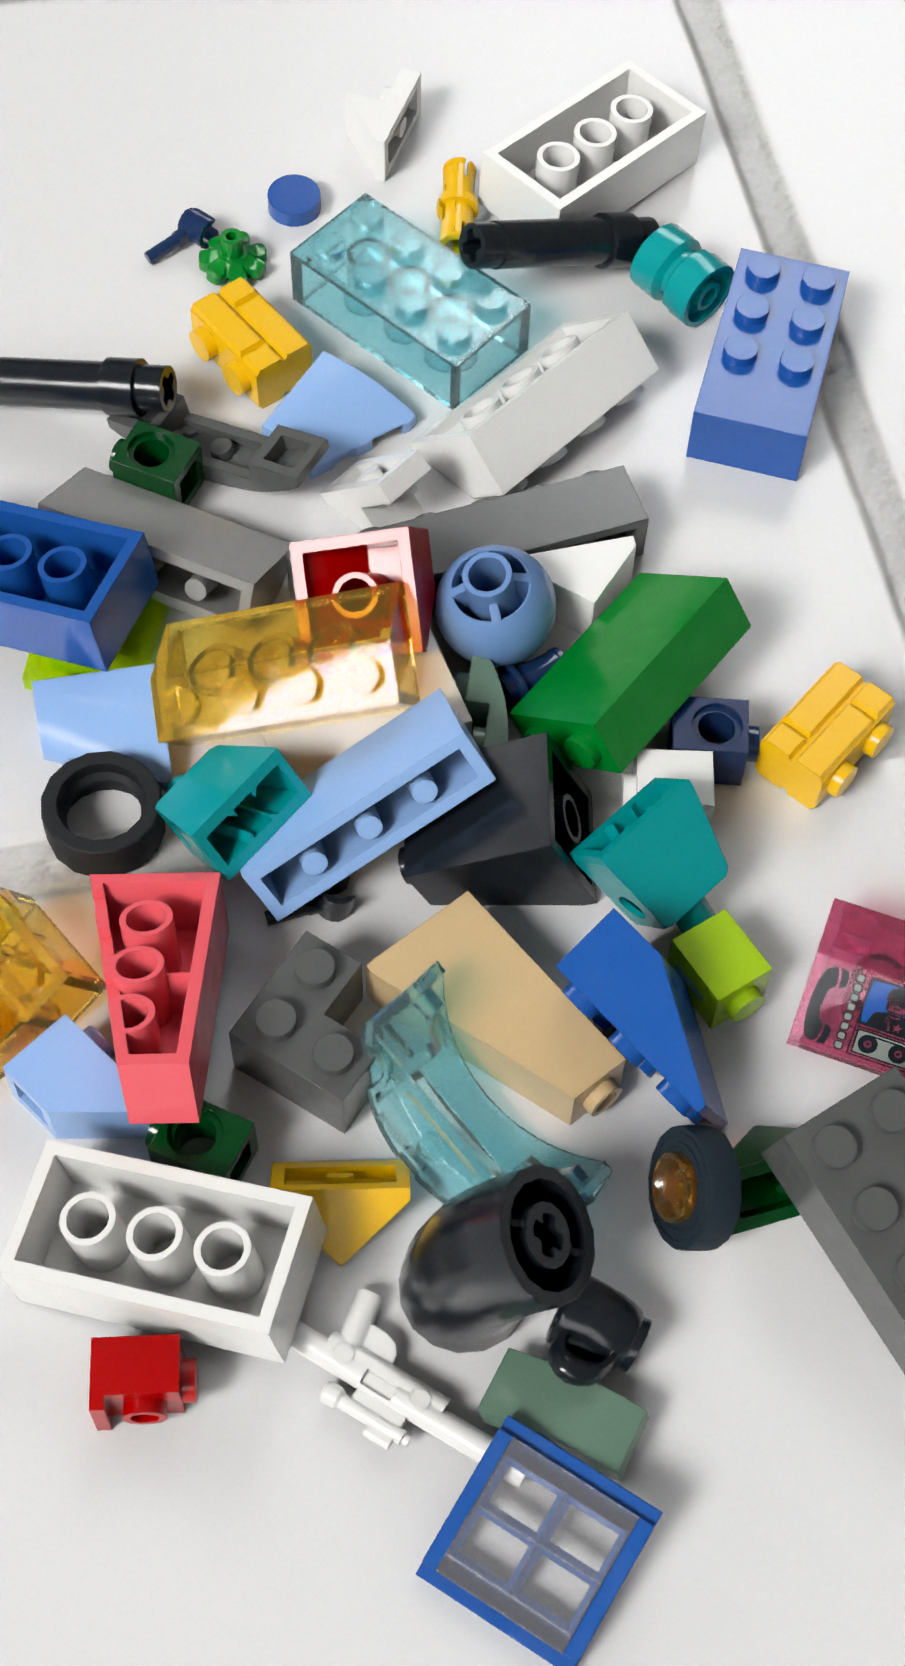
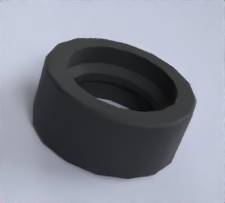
[41,751,166,876]

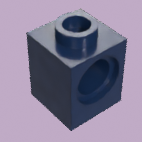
[667,696,760,786]

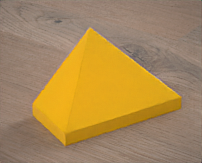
[270,1159,410,1266]

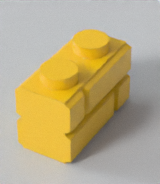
[189,277,312,409]
[755,661,895,809]

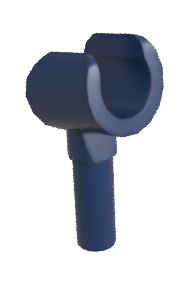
[144,208,219,264]

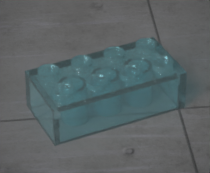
[290,193,531,410]

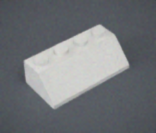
[409,310,659,498]

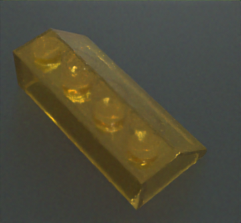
[150,581,420,746]

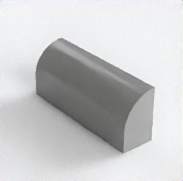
[38,467,290,636]

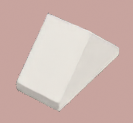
[529,536,636,634]

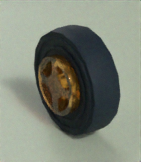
[648,1125,742,1251]

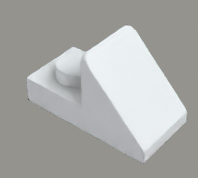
[344,67,421,182]
[320,449,431,530]

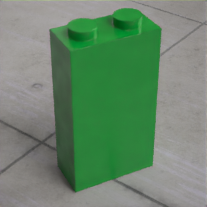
[508,573,751,773]

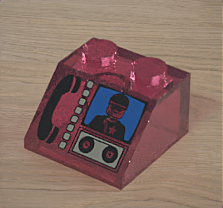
[786,898,905,1078]

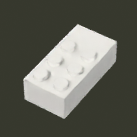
[478,59,706,220]
[0,1139,327,1364]

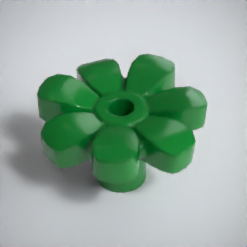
[199,228,267,285]

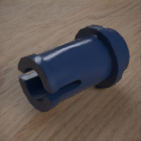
[498,647,564,711]

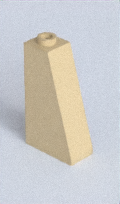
[365,891,626,1125]

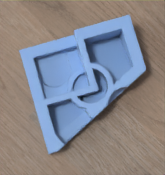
[262,351,416,479]
[32,664,173,790]

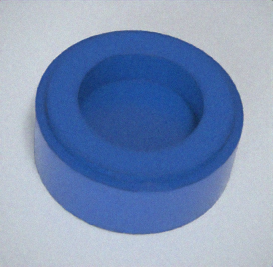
[267,174,321,227]

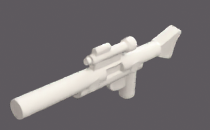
[290,1289,528,1489]

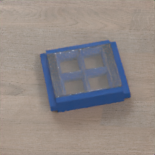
[416,1415,663,1666]

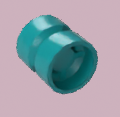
[630,223,734,327]

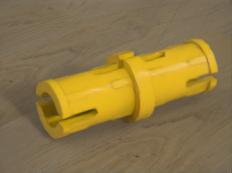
[436,157,479,260]

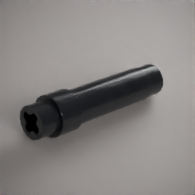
[459,212,660,270]
[0,357,177,417]

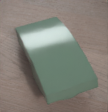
[456,655,508,748]
[477,1348,650,1481]

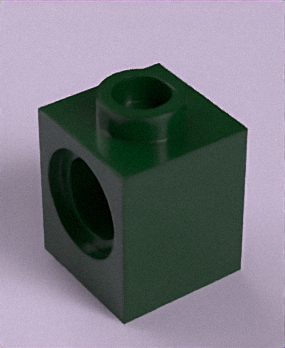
[109,420,205,505]
[145,1100,258,1181]

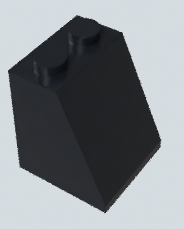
[398,732,597,906]

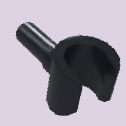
[264,876,356,927]

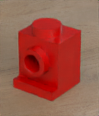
[89,1334,199,1431]

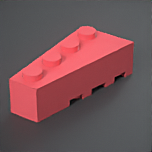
[89,872,230,1124]

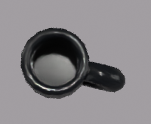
[546,1276,652,1386]

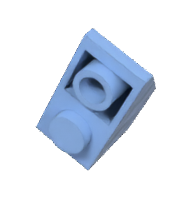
[2,1014,150,1139]

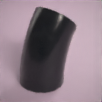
[399,1164,595,1353]

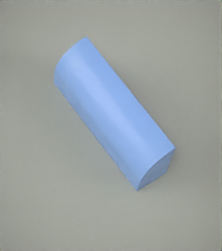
[240,688,496,921]

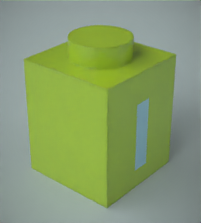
[667,909,772,1029]

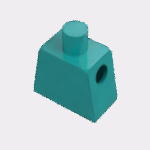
[155,745,312,881]
[569,777,728,934]

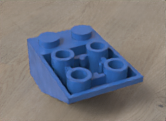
[556,908,728,1130]

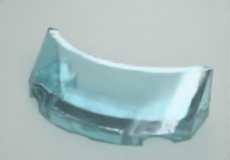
[361,961,613,1207]

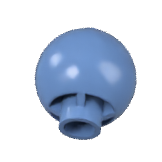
[435,544,557,667]

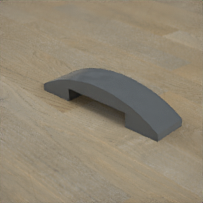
[107,394,329,492]

